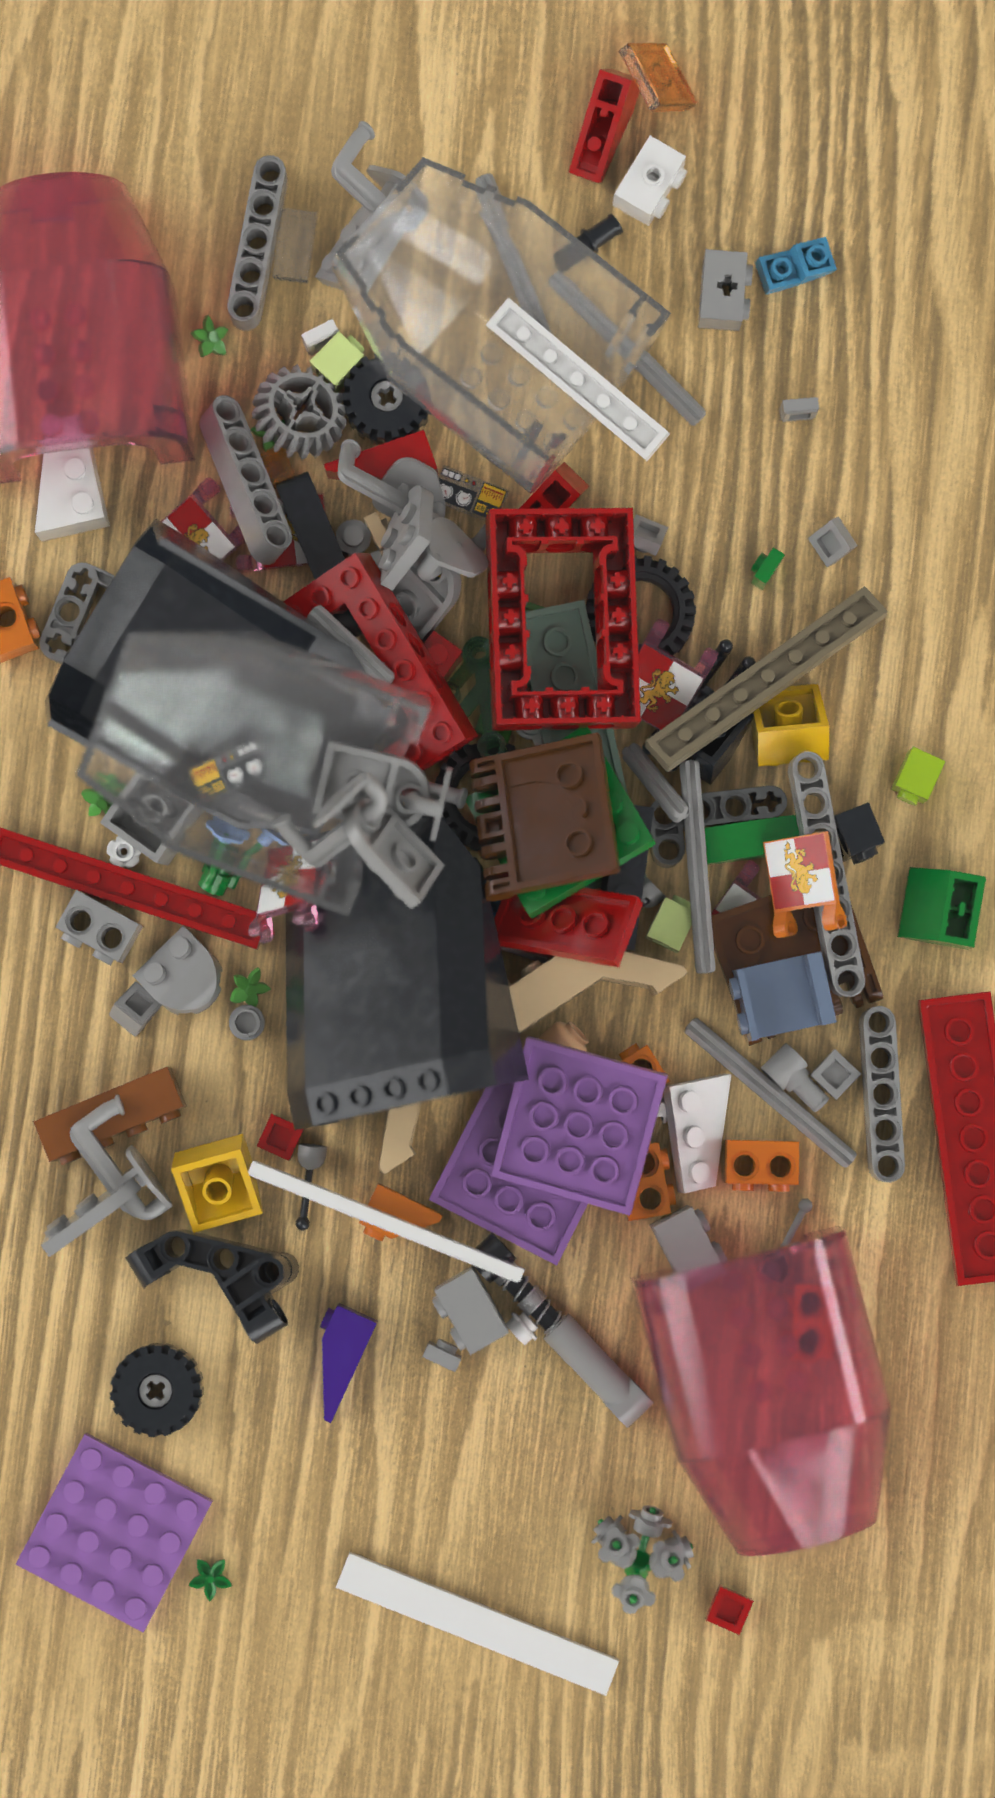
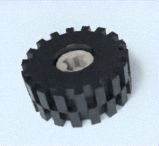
[343,351,432,445]
[110,1343,204,1437]

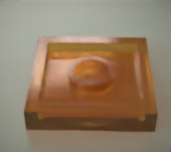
[619,43,698,112]

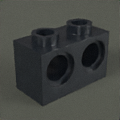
[834,802,885,865]

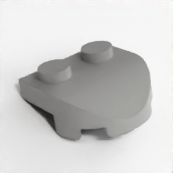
[133,926,222,1015]

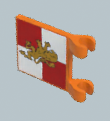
[763,831,847,938]

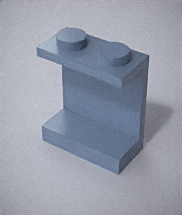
[729,952,837,1041]

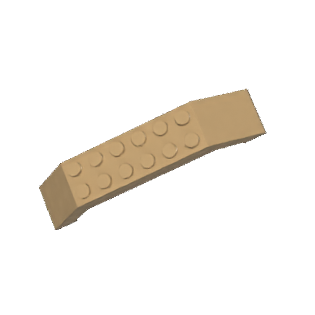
[379,952,688,1175]

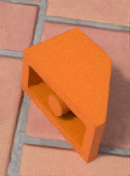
[359,1183,443,1242]

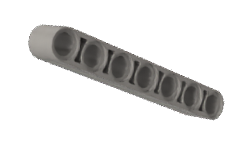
[788,752,865,997]

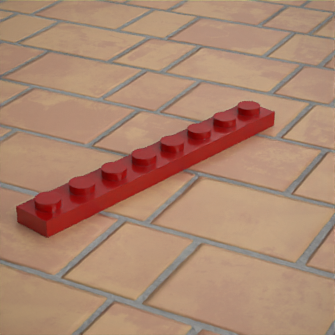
[0,827,269,950]

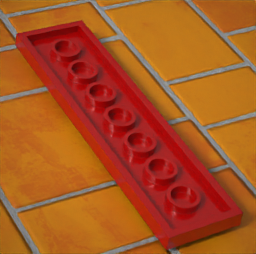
[918,991,995,1286]

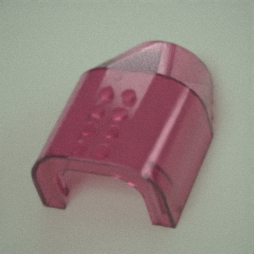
[0,172,195,484]
[630,1226,891,1556]

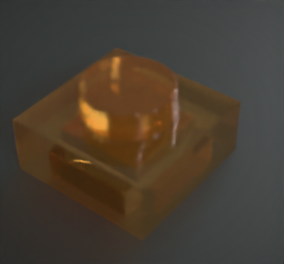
[260,447,296,490]

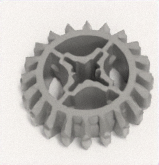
[252,364,347,460]

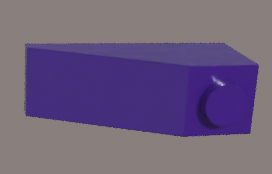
[320,1303,378,1423]

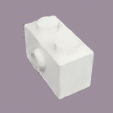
[613,135,687,226]

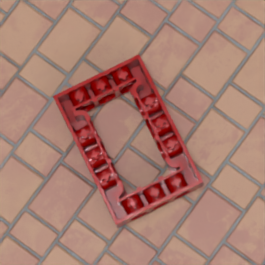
[485,508,641,731]
[283,553,478,772]

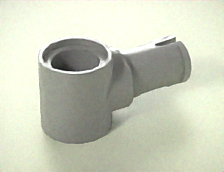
[760,1043,829,1112]

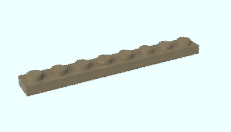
[645,586,888,773]

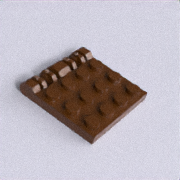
[469,732,621,901]
[711,895,883,1046]

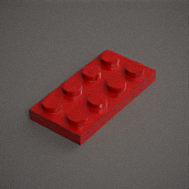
[494,888,643,968]

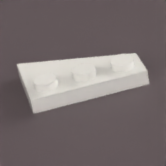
[664,1073,732,1194]

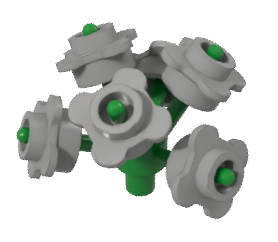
[591,1505,694,1614]

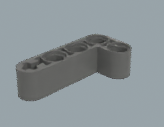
[650,786,787,868]

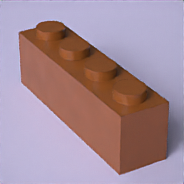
[33,1066,187,1165]

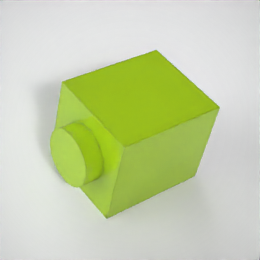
[891,747,946,806]

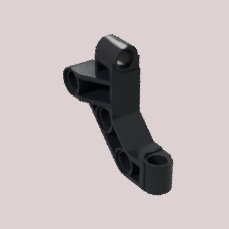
[126,1229,299,1344]

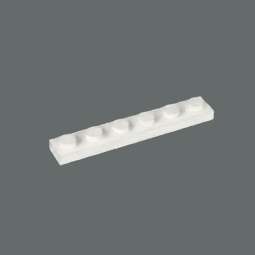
[486,297,670,461]

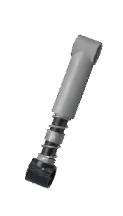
[473,1232,654,1428]

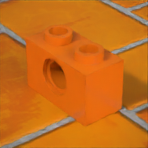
[0,577,41,663]

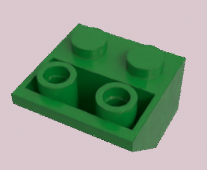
[897,867,986,950]

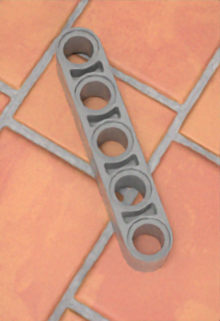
[227,155,288,331]
[199,395,292,565]
[859,1006,905,1183]

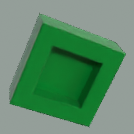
[751,547,785,591]

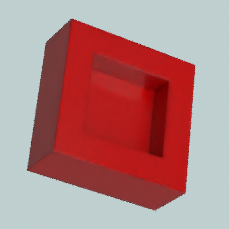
[257,1113,304,1161]
[705,1584,754,1635]

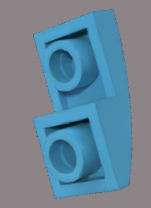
[754,237,837,295]

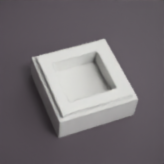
[301,319,338,355]

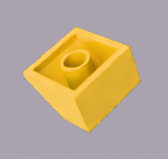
[751,684,829,767]
[171,1133,263,1233]

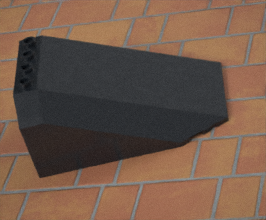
[45,519,393,836]
[285,814,529,1130]

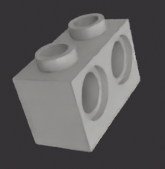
[55,890,143,966]

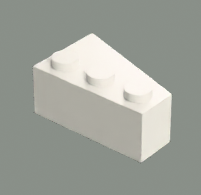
[35,415,110,542]

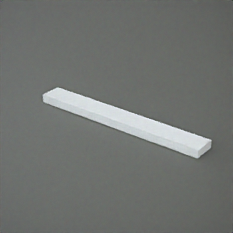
[248,1160,525,1283]
[336,1552,619,1696]

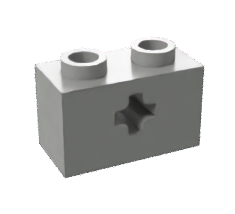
[698,249,753,331]

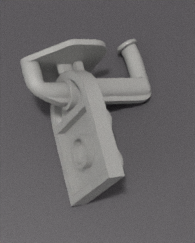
[315,121,429,296]
[337,439,446,591]
[393,517,488,643]
[313,740,468,841]
[272,772,444,909]
[41,1094,173,1257]

